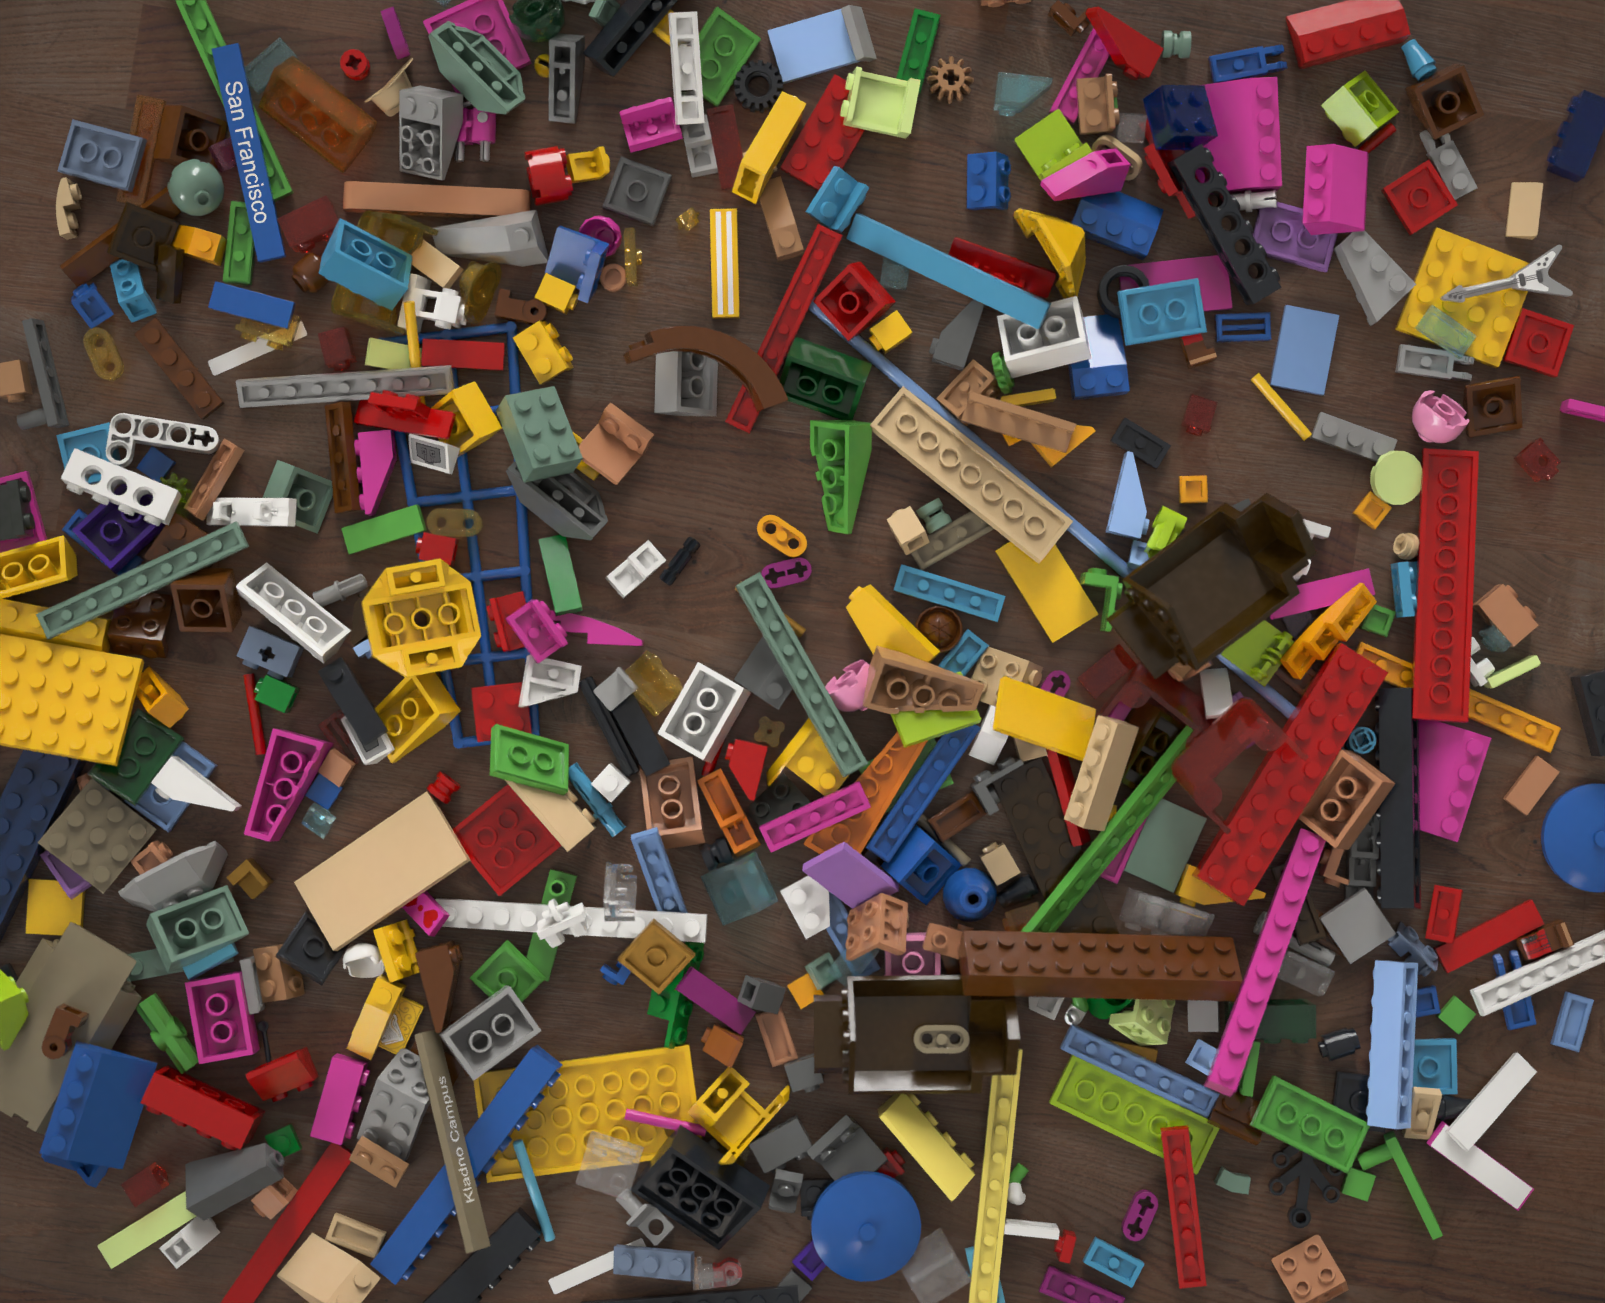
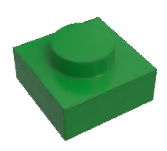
[265,1123,302,1158]

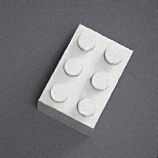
[997,296,1092,378]
[657,662,751,763]

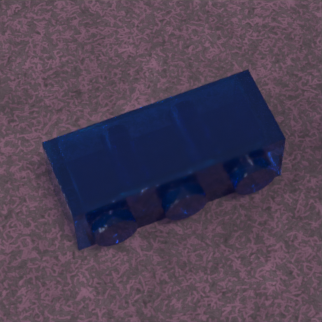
[1546,90,1605,183]

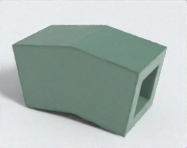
[1214,1166,1251,1195]

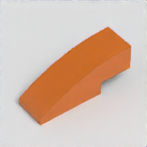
[697,768,761,857]

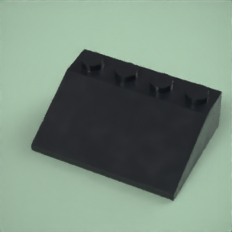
[630,1125,770,1250]

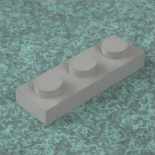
[1310,412,1397,463]

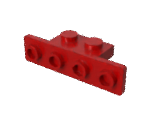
[1140,111,1212,219]
[948,237,1056,298]
[354,390,456,439]

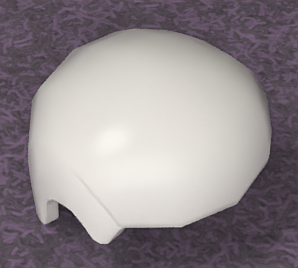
[343,943,385,978]

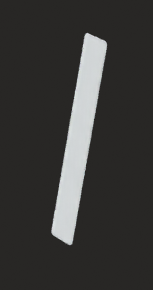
[208,321,307,376]
[548,1238,646,1294]

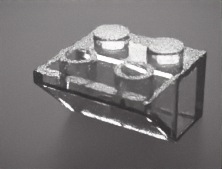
[901,1228,971,1303]

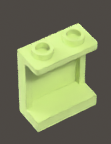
[840,67,921,139]

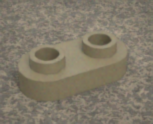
[913,1025,969,1053]

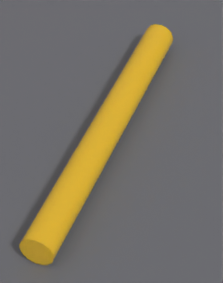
[403,301,426,405]

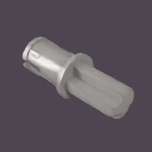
[313,574,368,607]

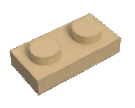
[1402,1087,1442,1140]

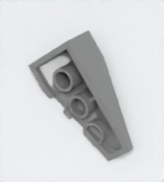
[431,210,549,267]

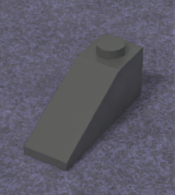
[549,33,585,124]
[929,299,984,371]

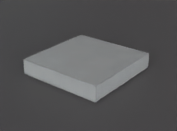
[1319,888,1396,964]

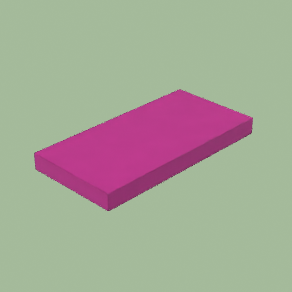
[1119,255,1232,312]

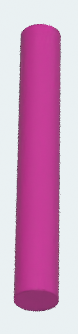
[624,1109,706,1137]

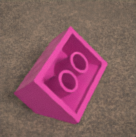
[1303,144,1369,235]

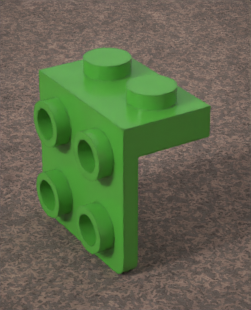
[1079,568,1122,632]

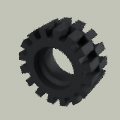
[734,60,783,113]

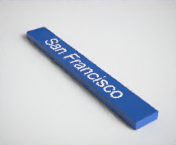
[212,43,286,263]

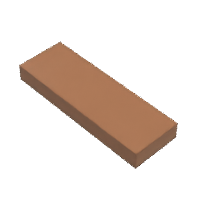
[183,438,245,521]

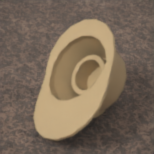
[365,58,413,117]

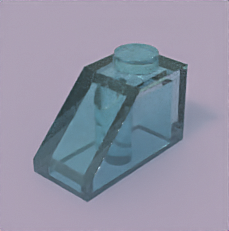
[993,72,1053,116]

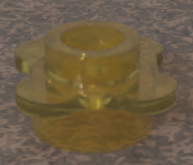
[754,716,785,747]

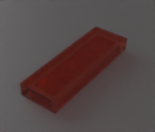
[706,104,743,190]

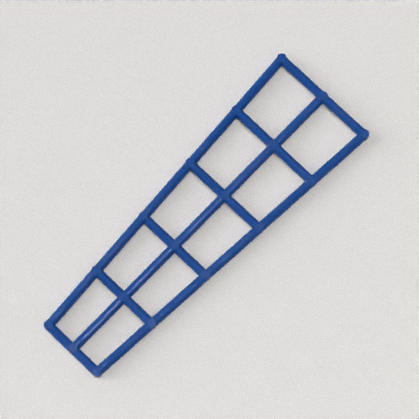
[378,321,540,749]

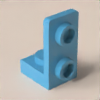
[110,259,157,323]

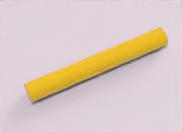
[1251,373,1312,441]

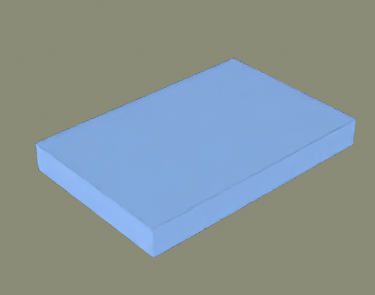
[767,9,860,84]

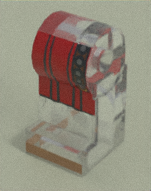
[693,1257,742,1290]

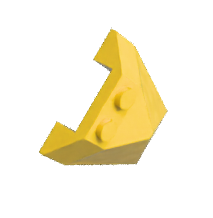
[1013,208,1086,299]

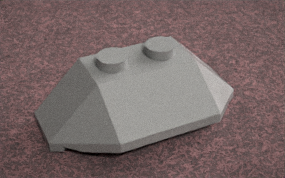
[118,841,228,912]

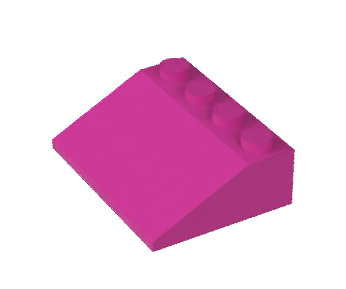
[1191,77,1282,195]
[1419,720,1491,842]

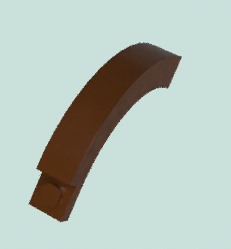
[623,326,788,412]

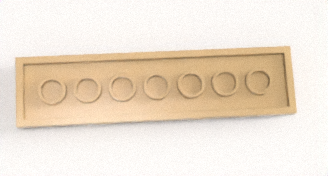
[870,387,1073,564]

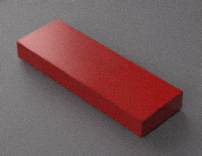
[421,338,505,371]

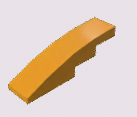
[1279,583,1377,680]

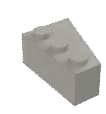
[1333,231,1416,326]

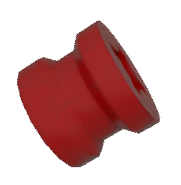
[340,49,371,81]
[427,771,461,804]

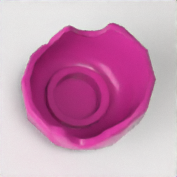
[579,216,622,257]

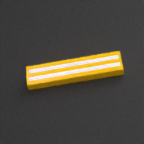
[710,209,740,319]

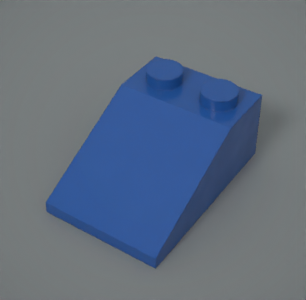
[1068,314,1130,400]

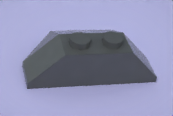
[506,461,608,540]

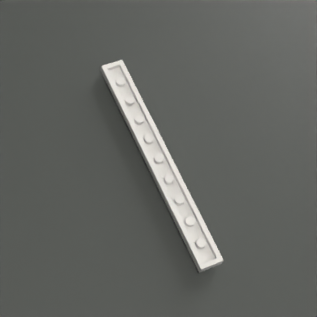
[435,898,708,943]

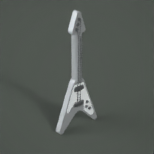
[1440,245,1573,303]

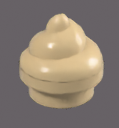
[1393,533,1419,560]

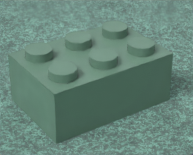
[496,386,583,483]

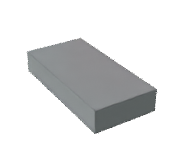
[841,5,877,62]
[240,956,265,1014]

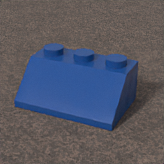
[1071,191,1164,260]

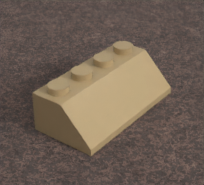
[505,780,596,852]

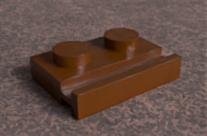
[1207,1091,1263,1145]

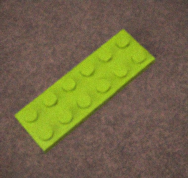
[1049,1054,1220,1175]

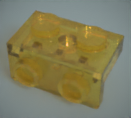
[235,315,301,351]
[625,650,683,717]

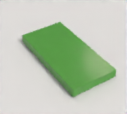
[1250,1075,1370,1174]

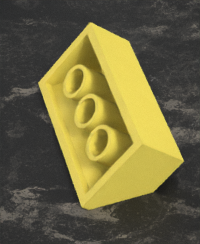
[878,1094,975,1201]

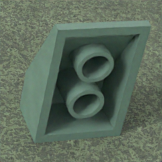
[146,885,249,973]

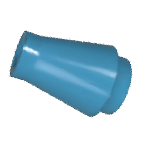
[1401,39,1437,82]

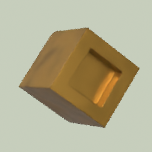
[226,858,274,899]

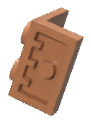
[578,402,654,485]
[845,893,908,961]
[1271,1235,1349,1303]

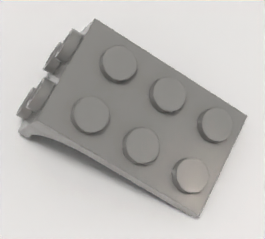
[357,1049,430,1161]

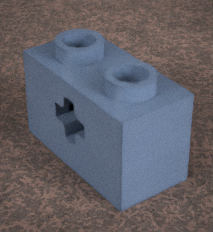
[237,626,304,680]

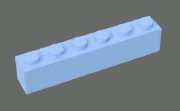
[1366,960,1418,1129]

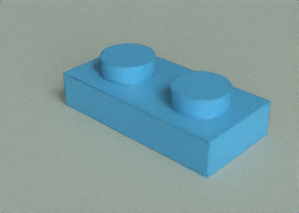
[1082,1236,1144,1288]

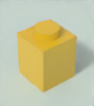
[534,273,579,315]
[869,310,913,354]

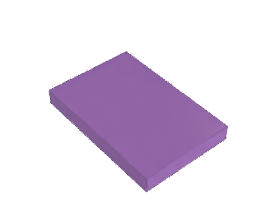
[1252,199,1338,273]
[803,842,899,909]

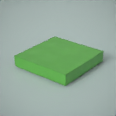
[470,940,546,1002]

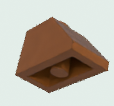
[701,1022,744,1068]

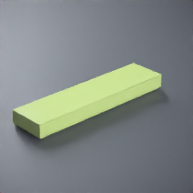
[97,1191,196,1269]

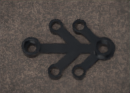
[1268,1145,1342,1228]

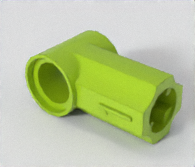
[1144,506,1187,558]

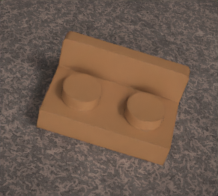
[1076,73,1119,135]
[936,359,1001,426]

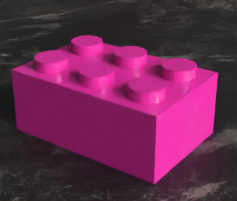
[185,971,260,1064]

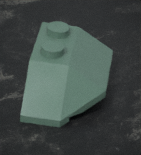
[428,21,525,115]

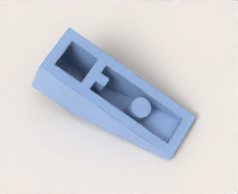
[1106,451,1149,540]

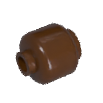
[291,252,330,293]

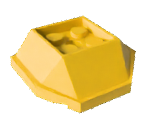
[361,559,481,678]

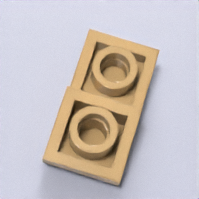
[56,177,82,240]

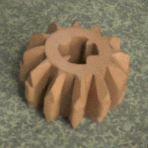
[927,56,974,104]

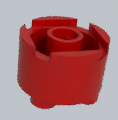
[524,146,573,206]

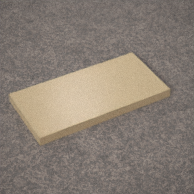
[294,791,471,951]

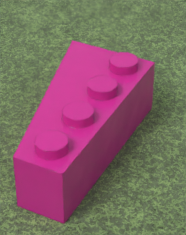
[244,728,334,842]

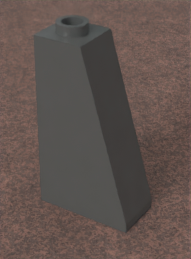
[185,1143,284,1221]

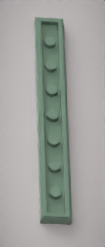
[36,521,249,639]
[735,572,868,778]

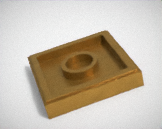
[617,918,695,994]

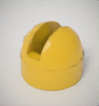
[534,54,549,77]

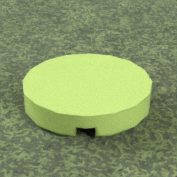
[1370,451,1422,505]

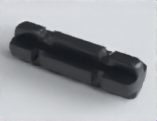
[660,537,700,586]

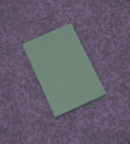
[1124,798,1207,893]

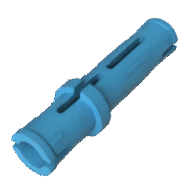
[568,762,626,838]

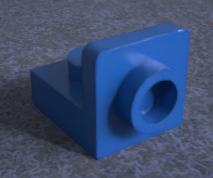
[71,282,114,329]
[600,961,631,986]

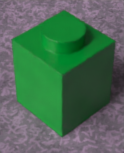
[254,675,301,713]

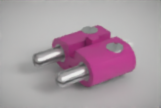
[454,101,496,162]

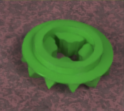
[991,351,1015,394]

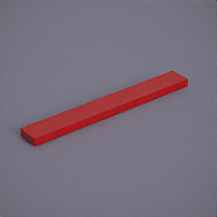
[725,224,843,434]
[221,1142,352,1303]

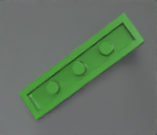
[527,869,577,981]
[1357,1130,1443,1240]

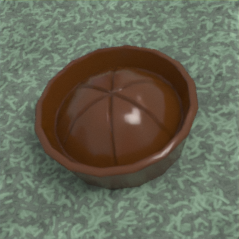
[915,606,963,653]

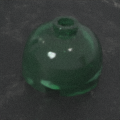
[509,0,565,43]

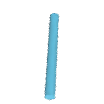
[512,1139,555,1242]

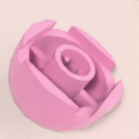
[1412,390,1469,443]
[825,660,870,712]

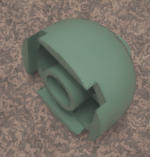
[167,159,225,216]

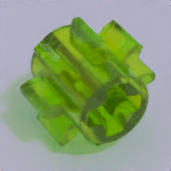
[160,473,192,504]

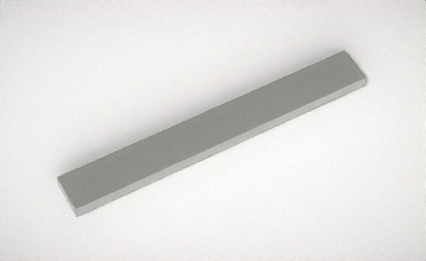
[236,365,455,408]

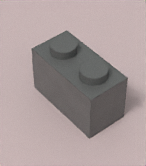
[749,1115,813,1174]

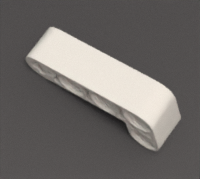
[106,413,220,468]

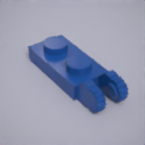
[1208,45,1288,83]
[1492,950,1536,1030]

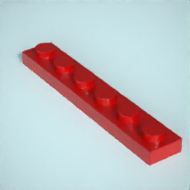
[1160,1125,1207,1289]

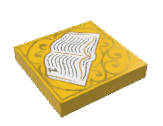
[351,996,425,1054]

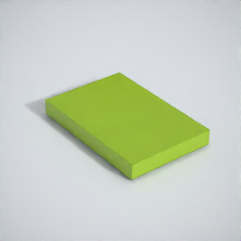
[891,671,981,748]

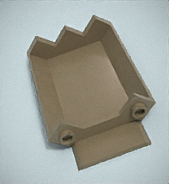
[0,922,142,1135]

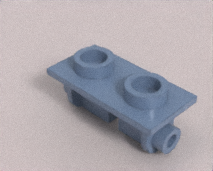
[1387,921,1439,977]

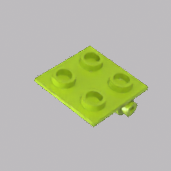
[1221,620,1294,687]

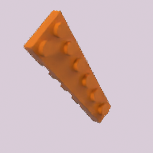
[804,731,928,854]

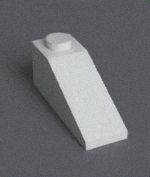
[151,756,242,811]

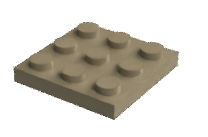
[37,778,157,894]

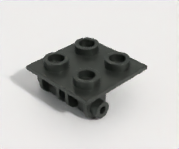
[744,773,811,826]

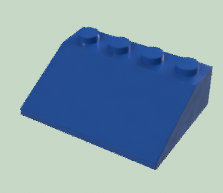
[40,1040,157,1169]

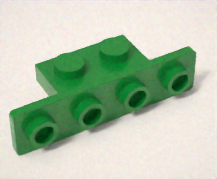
[647,941,704,1049]

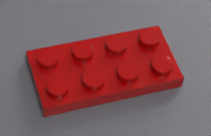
[780,74,866,191]

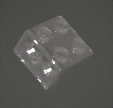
[576,1131,644,1200]

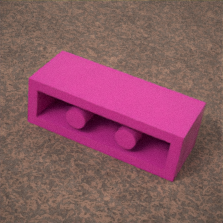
[310,1053,370,1145]

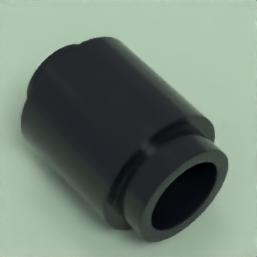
[1317,1027,1361,1061]

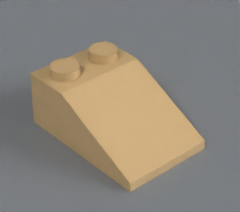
[277,1233,381,1303]

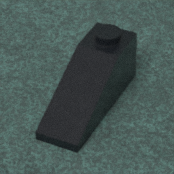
[318,657,388,746]

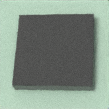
[602,157,672,227]

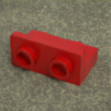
[487,591,527,652]

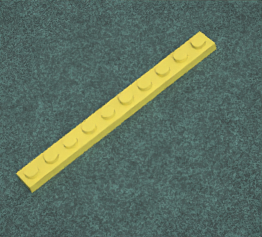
[968,1049,1023,1303]

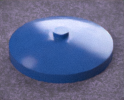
[1541,783,1605,892]
[811,1171,921,1281]

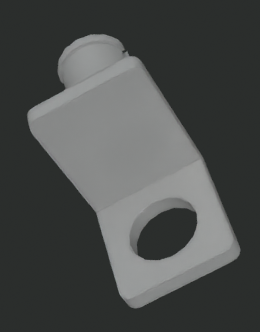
[594,667,638,711]
[616,1188,674,1246]

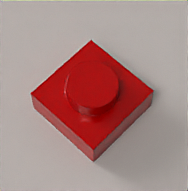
[1054,1229,1077,1264]

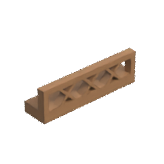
[961,392,1076,453]

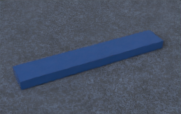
[865,724,981,863]

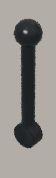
[257,1021,272,1063]

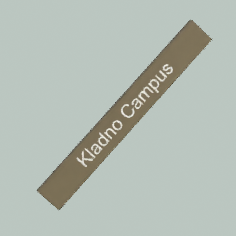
[415,1030,490,1253]

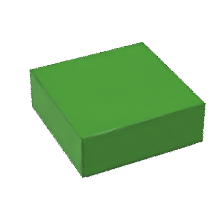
[1359,605,1396,638]
[1436,995,1476,1035]
[1340,1167,1376,1202]

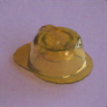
[459,261,502,324]

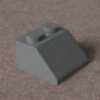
[734,636,793,710]

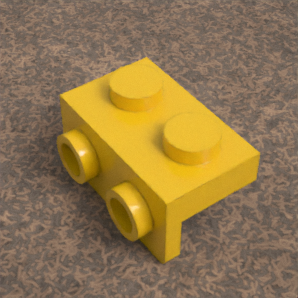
[513,321,574,385]

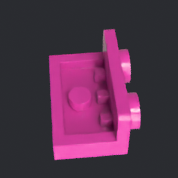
[619,97,683,153]
[505,599,568,663]

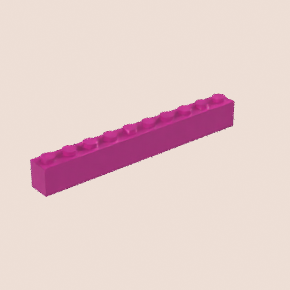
[1204,828,1326,1097]

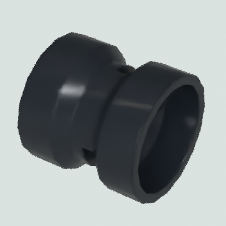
[699,836,734,871]

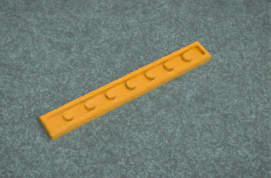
[1355,642,1561,753]

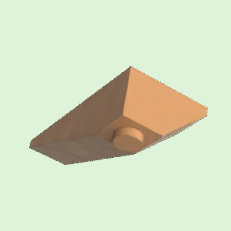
[863,646,985,714]

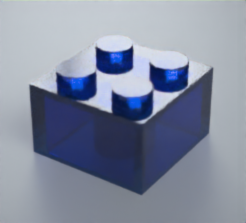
[1143,85,1218,150]

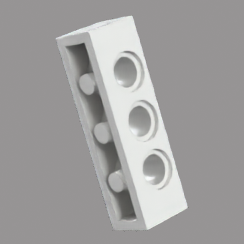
[61,448,181,526]

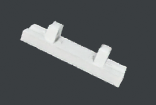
[668,11,705,125]
[206,498,297,527]

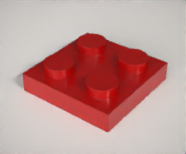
[1381,160,1458,236]
[1503,308,1574,378]
[471,682,532,742]

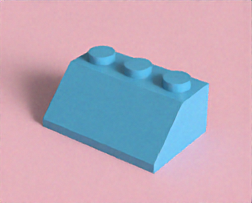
[319,218,413,310]

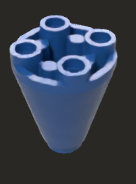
[943,868,997,922]

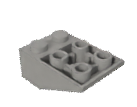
[399,85,463,180]

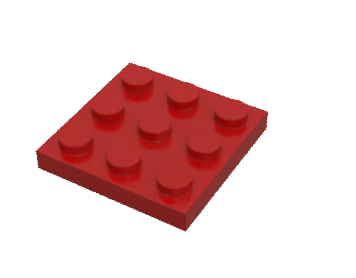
[453,784,562,897]

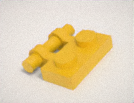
[373,919,420,982]

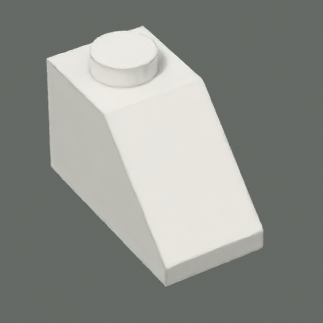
[969,705,1008,765]
[159,1217,220,1269]

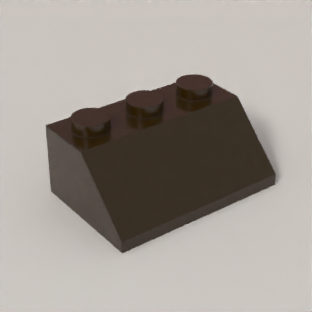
[1121,698,1186,790]

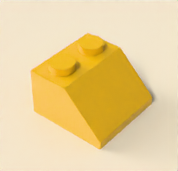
[431,381,502,458]

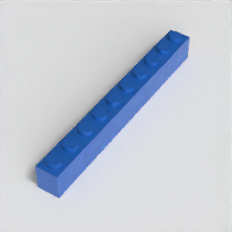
[370,1045,563,1285]

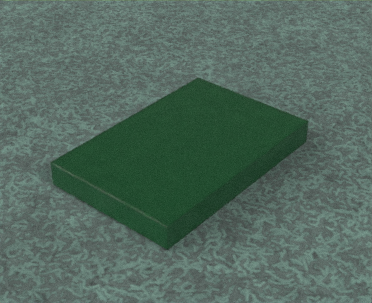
[89,708,184,806]

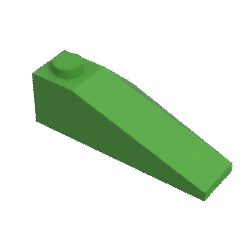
[810,420,872,534]

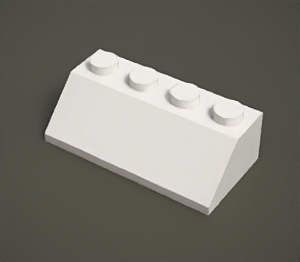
[236,562,351,663]

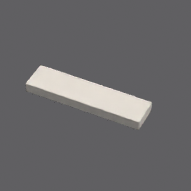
[1445,1052,1537,1151]

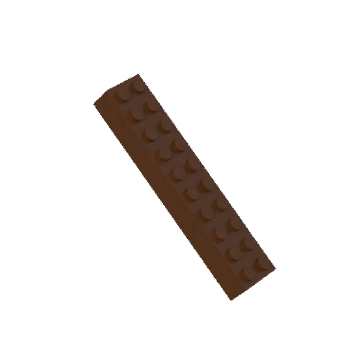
[958,930,1243,1001]

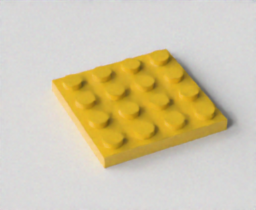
[1395,227,1529,368]

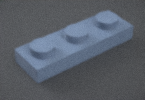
[613,1244,695,1281]

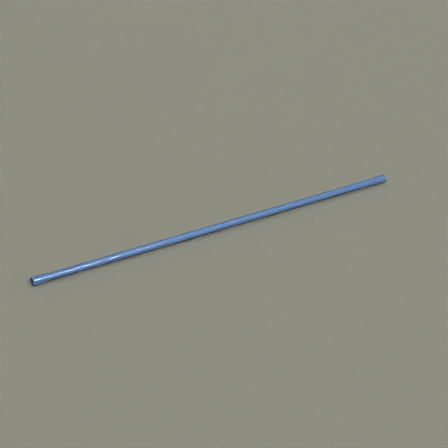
[809,296,1345,750]

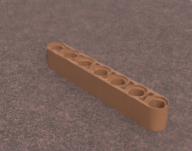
[343,181,531,219]

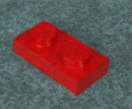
[1425,885,1463,944]

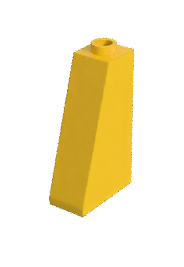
[732,91,806,204]
[846,584,940,663]

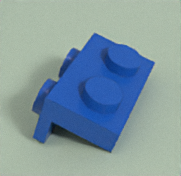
[967,151,1011,210]

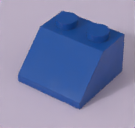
[881,825,961,905]

